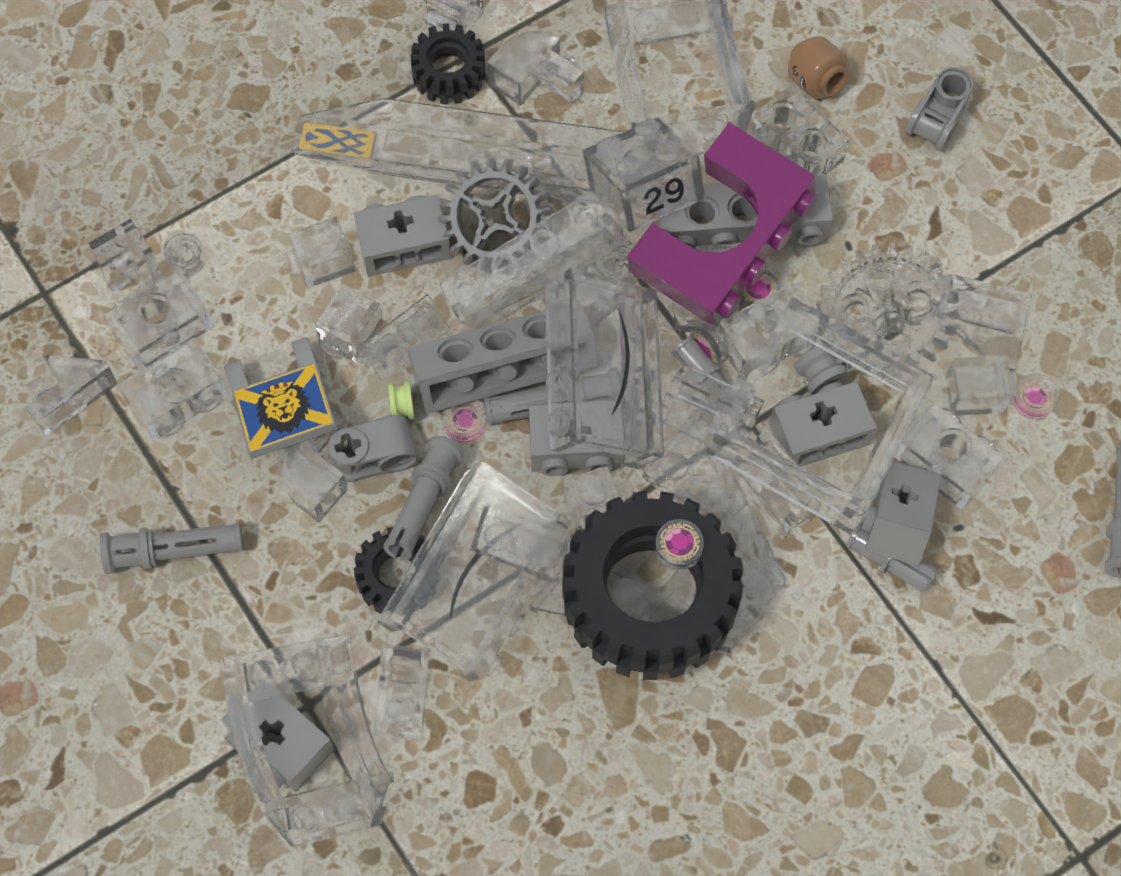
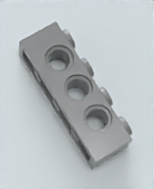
[654,175,833,252]
[407,302,596,414]

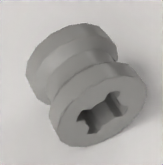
[794,343,850,395]

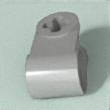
[904,67,973,152]
[328,415,418,482]

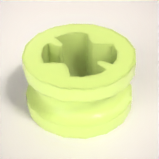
[388,380,415,420]

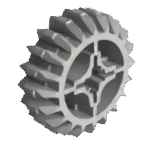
[438,157,554,274]

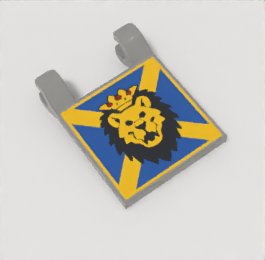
[224,337,337,459]

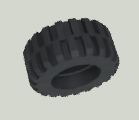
[562,491,744,680]

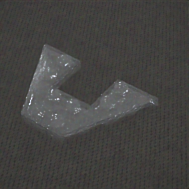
[529,407,787,653]

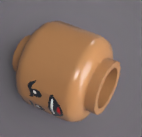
[788,37,849,99]

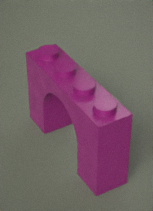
[626,122,818,328]

